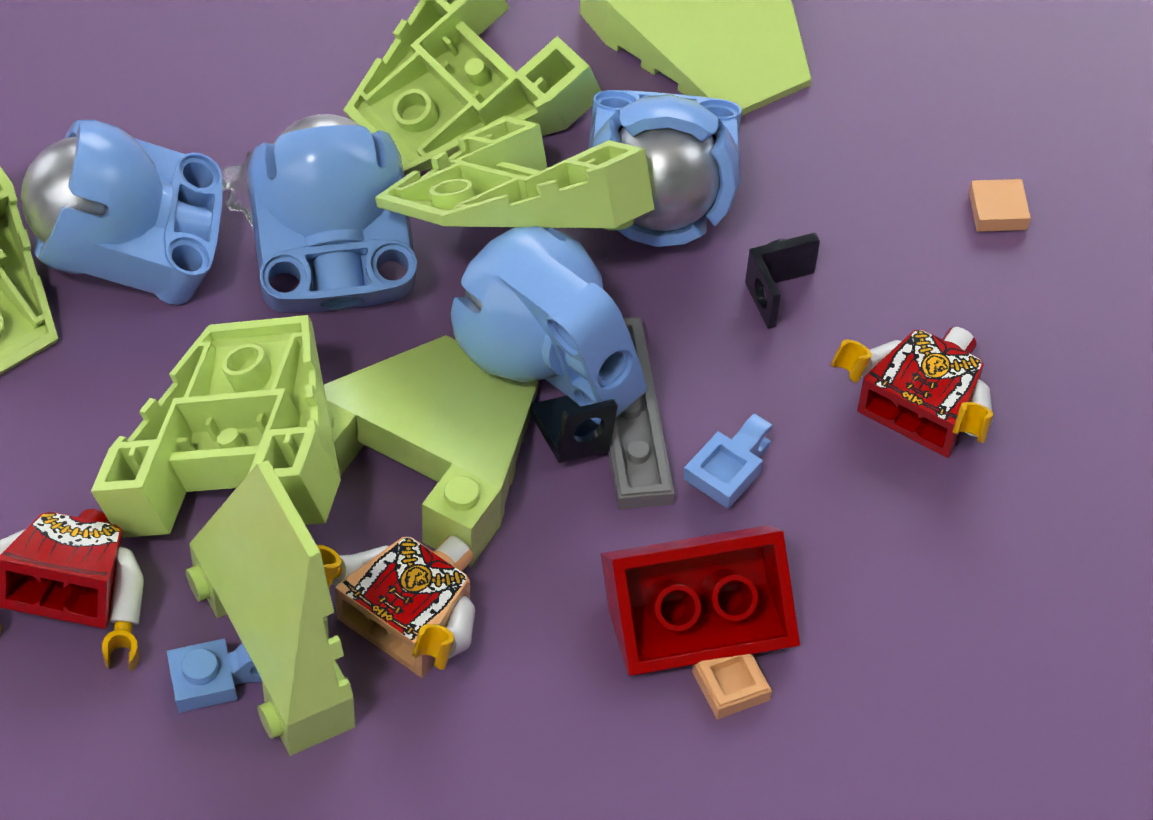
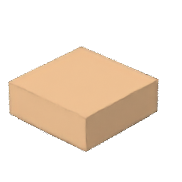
[969,179,1031,232]
[692,654,772,719]

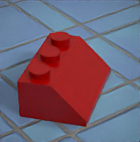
[600,525,800,676]

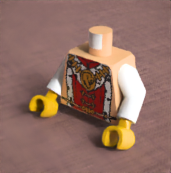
[317,536,475,678]

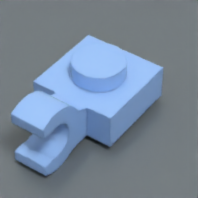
[683,414,773,509]
[167,638,262,713]

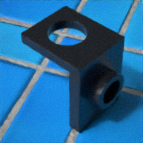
[745,232,820,329]
[530,395,618,463]

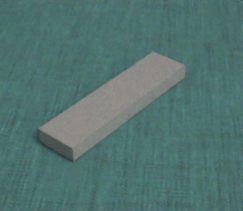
[608,317,674,510]

